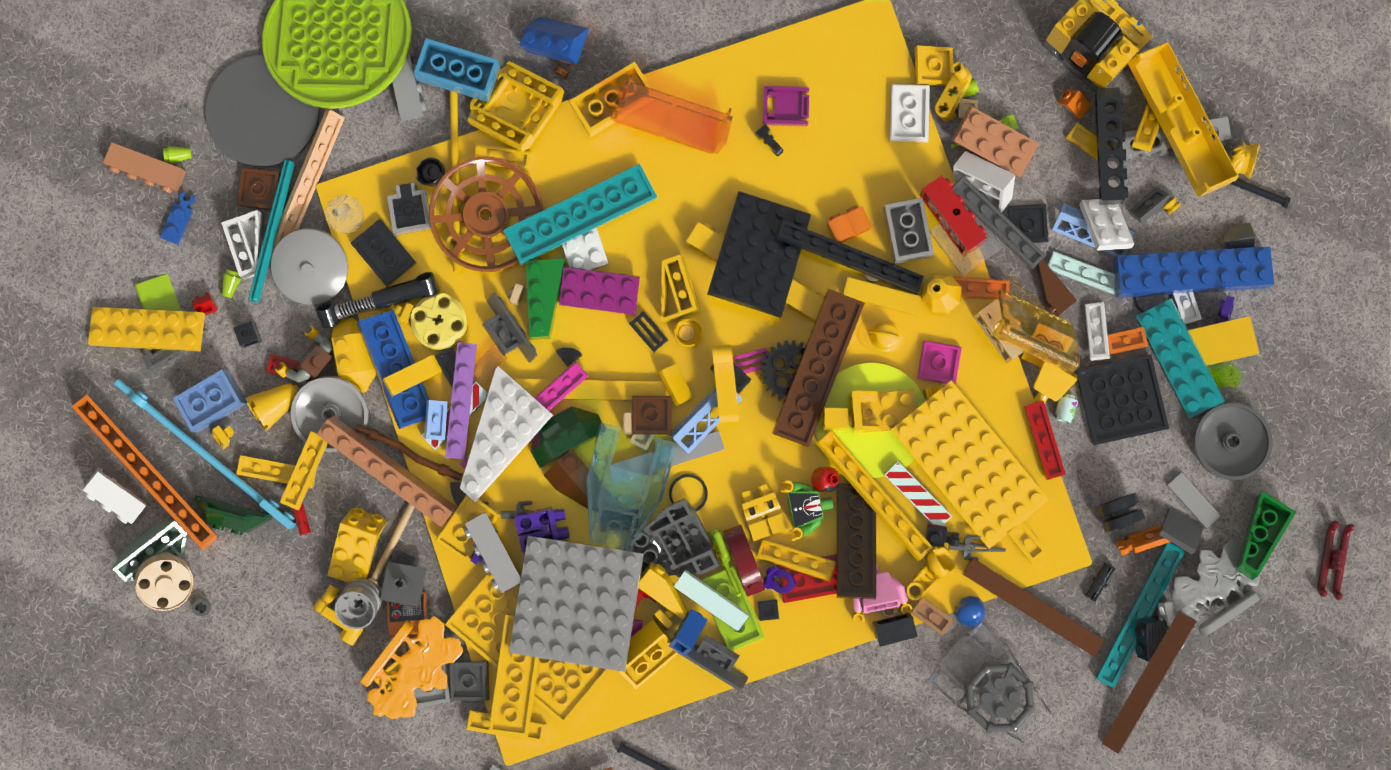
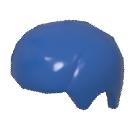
[955,596,985,627]

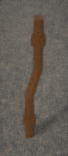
[355,424,463,481]

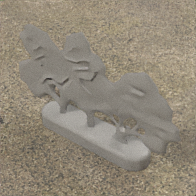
[1172,539,1261,636]

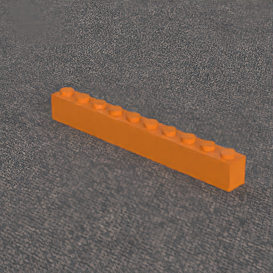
[72,394,217,552]

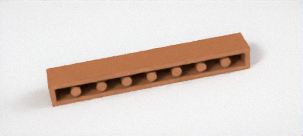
[317,416,458,527]

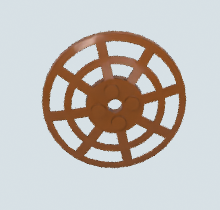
[429,157,544,272]

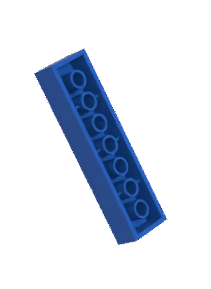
[1113,246,1274,298]

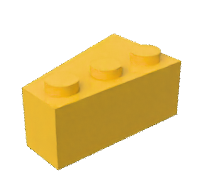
[660,255,701,323]

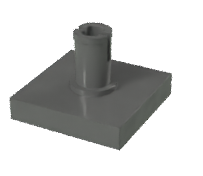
[380,562,427,607]

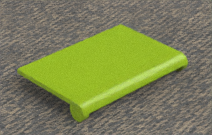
[134,274,181,311]

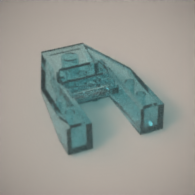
[586,422,677,551]

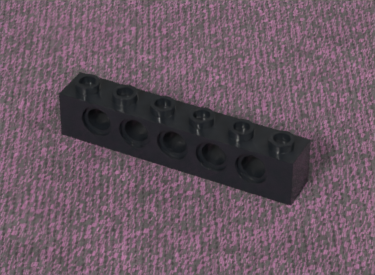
[1095,87,1128,205]

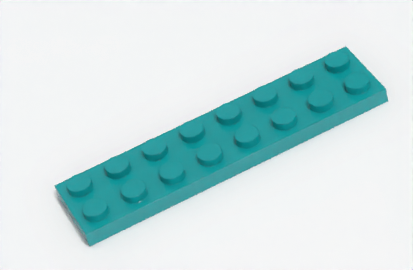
[503,164,657,265]

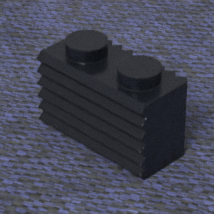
[1135,616,1166,662]

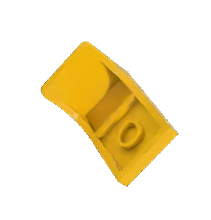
[327,508,387,583]

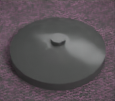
[1193,403,1273,481]

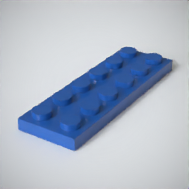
[357,310,429,430]

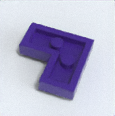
[1215,295,1235,324]

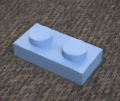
[424,400,448,440]

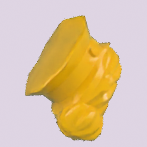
[1230,140,1260,181]

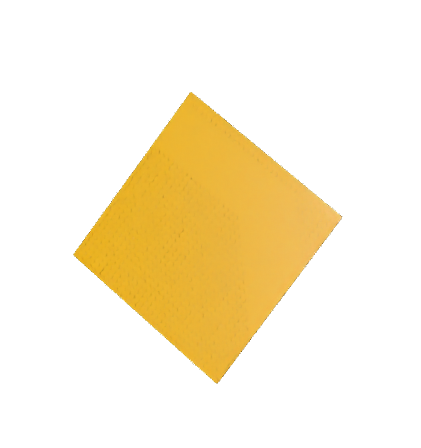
[316,0,1092,766]

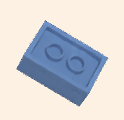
[173,369,247,433]

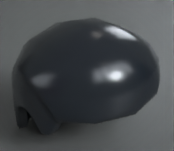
[416,158,445,187]

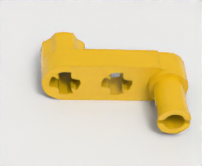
[935,62,972,122]
[313,584,364,646]

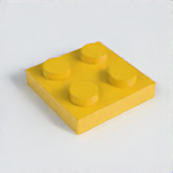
[915,45,954,86]

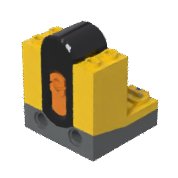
[1042,0,1153,92]

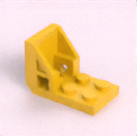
[849,390,916,433]

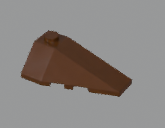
[543,449,623,515]

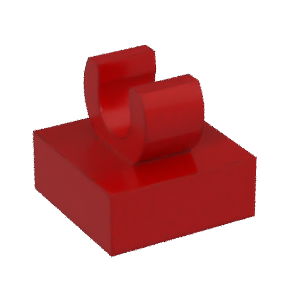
[192,292,218,316]

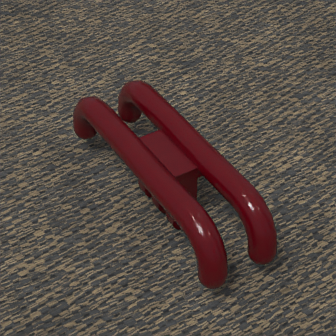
[1317,521,1355,600]

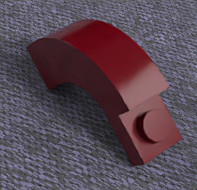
[723,524,765,597]

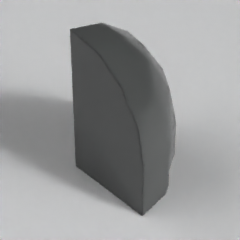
[1224,223,1255,249]

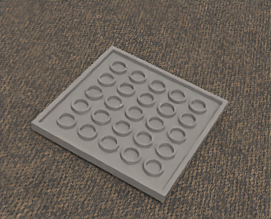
[509,536,644,672]

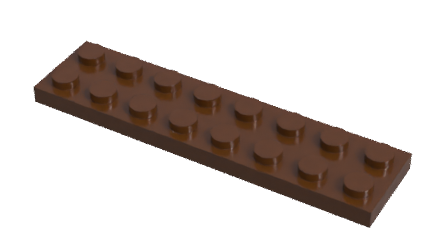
[772,289,865,447]

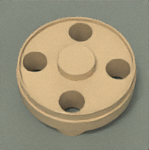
[135,552,193,611]

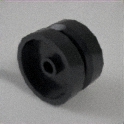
[1095,492,1146,533]

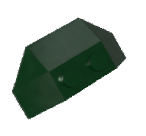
[530,406,607,468]
[194,495,273,535]

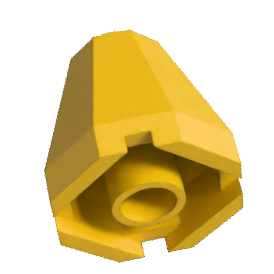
[922,274,962,314]

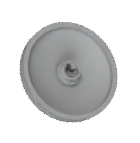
[271,228,349,305]
[291,376,369,452]

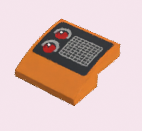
[387,592,428,637]

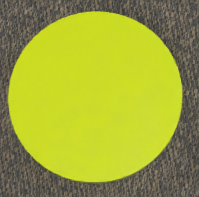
[815,363,925,478]

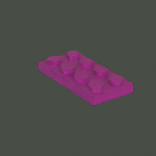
[559,266,640,315]

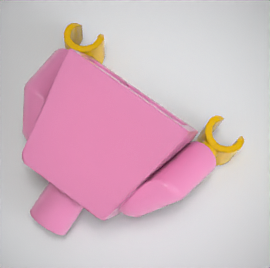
[853,565,912,623]

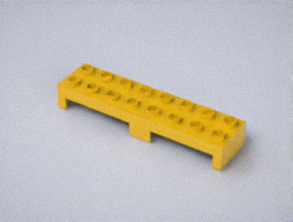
[1128,42,1239,197]

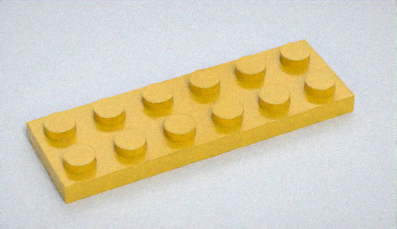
[88,307,205,351]
[489,615,539,738]

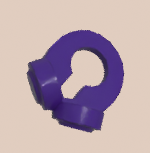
[763,565,795,593]

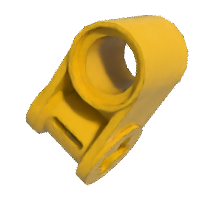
[905,564,940,600]

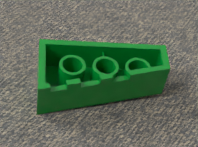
[526,259,566,340]
[1236,491,1296,580]

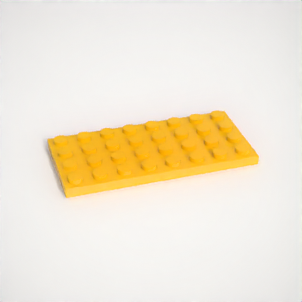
[891,380,1049,549]
[445,572,610,725]

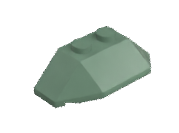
[112,519,187,582]

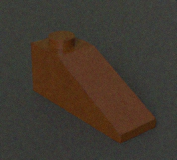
[1036,259,1077,317]

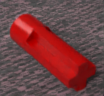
[293,502,311,536]

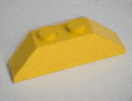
[332,317,377,393]

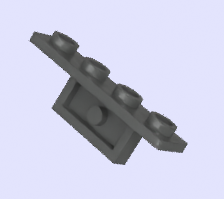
[482,292,537,363]
[675,635,748,691]

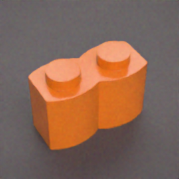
[827,205,872,243]

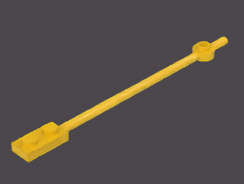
[446,91,465,273]

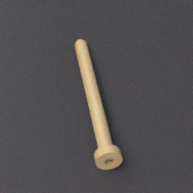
[367,503,415,587]

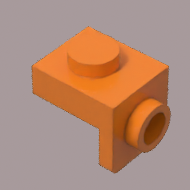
[1057,89,1092,120]

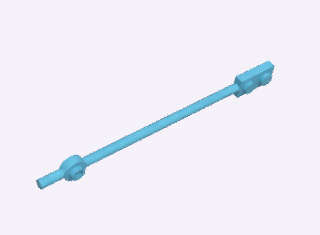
[114,379,297,530]

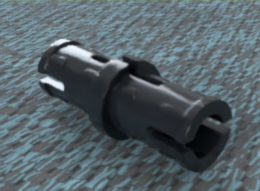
[1085,563,1115,602]

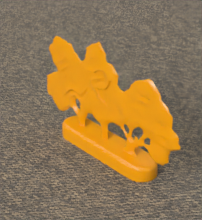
[360,616,463,719]

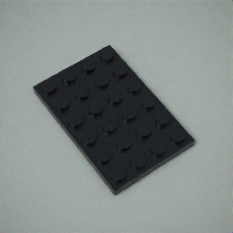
[707,191,811,318]

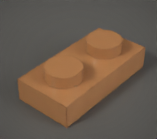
[910,597,954,636]

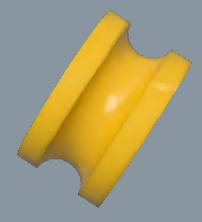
[1162,196,1181,215]

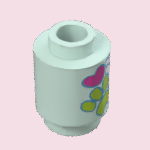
[1055,394,1078,423]

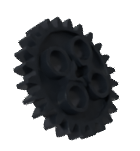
[759,340,805,401]

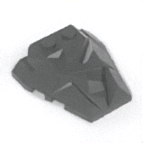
[624,498,720,577]

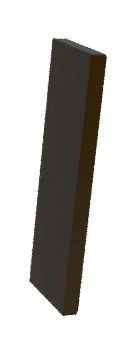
[837,484,876,599]

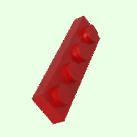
[1024,401,1066,480]

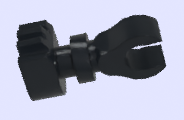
[754,124,784,157]

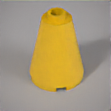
[245,383,300,431]

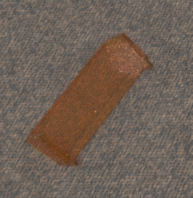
[610,74,733,154]

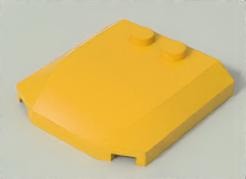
[468,61,564,152]

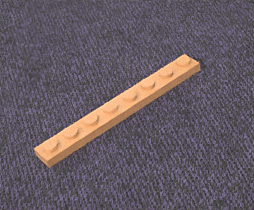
[273,109,345,251]

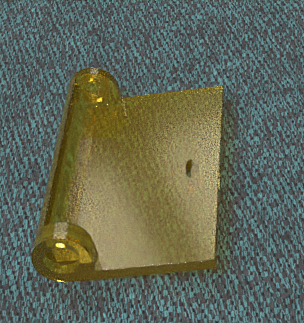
[993,289,1080,373]

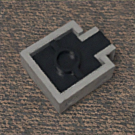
[387,182,431,236]

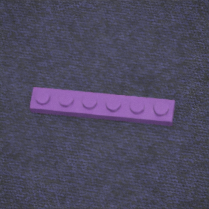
[445,342,477,460]

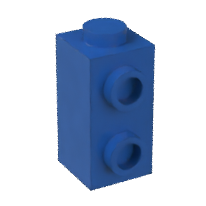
[669,609,708,657]

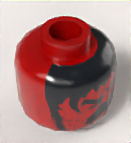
[811,467,840,492]

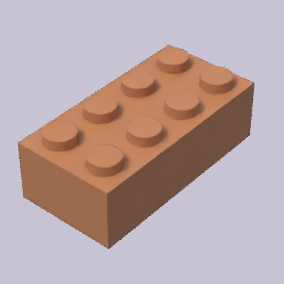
[951,107,1039,178]

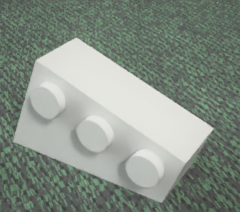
[952,151,1015,213]
[222,210,263,280]
[83,467,146,524]

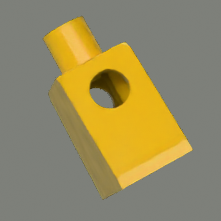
[1033,356,1077,404]

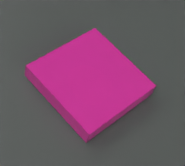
[917,341,962,385]

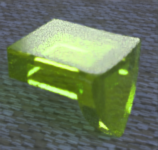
[1210,364,1242,388]

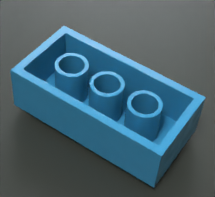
[414,38,500,102]

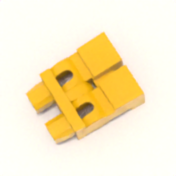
[741,484,789,542]

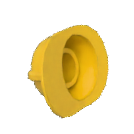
[858,319,904,353]

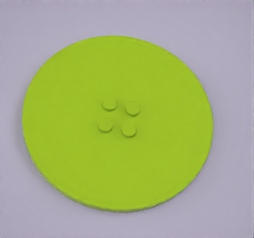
[262,0,412,109]

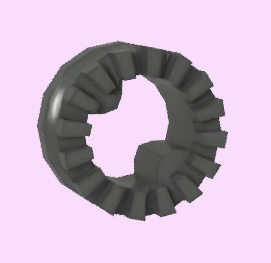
[192,599,211,616]

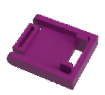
[763,86,809,126]

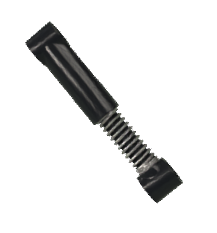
[315,272,440,328]

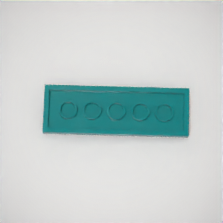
[1136,298,1225,419]

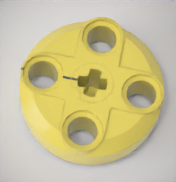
[411,293,467,350]

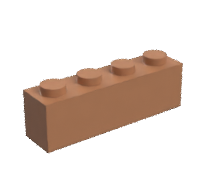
[103,142,186,194]

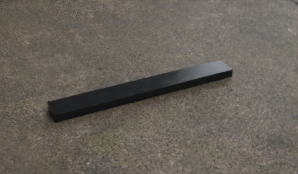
[776,219,924,295]

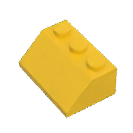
[618,619,678,690]

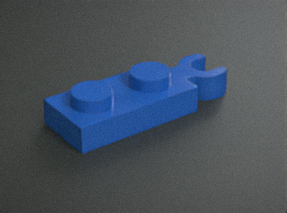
[160,192,195,245]

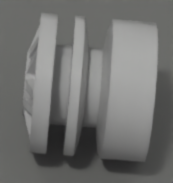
[335,578,382,629]

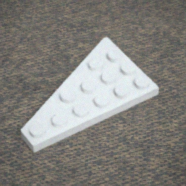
[460,366,553,502]

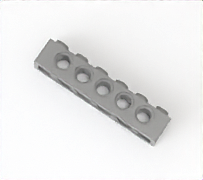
[1113,117,1232,161]

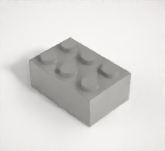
[883,198,934,264]

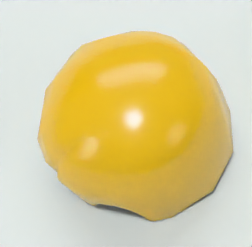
[673,318,704,347]
[927,547,955,576]

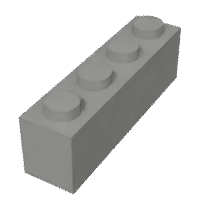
[392,45,427,121]
[463,512,521,593]

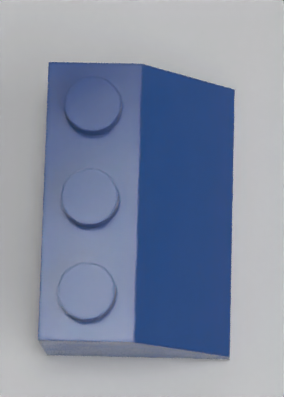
[519,17,589,64]

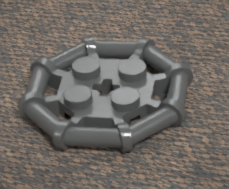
[964,662,1035,734]

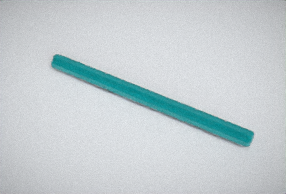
[248,160,295,303]

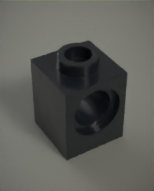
[233,321,262,348]

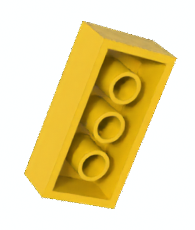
[570,62,655,138]

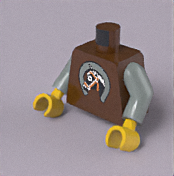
[275,326,332,383]

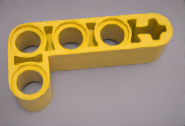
[712,345,739,424]

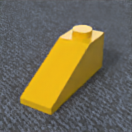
[639,562,687,619]

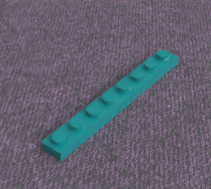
[1095,542,1185,688]

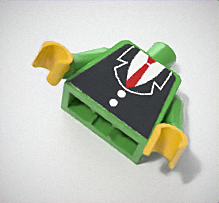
[780,481,834,541]

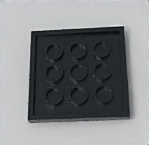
[1075,354,1169,446]

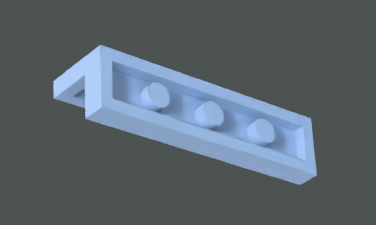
[1052,203,1134,257]
[669,387,742,454]

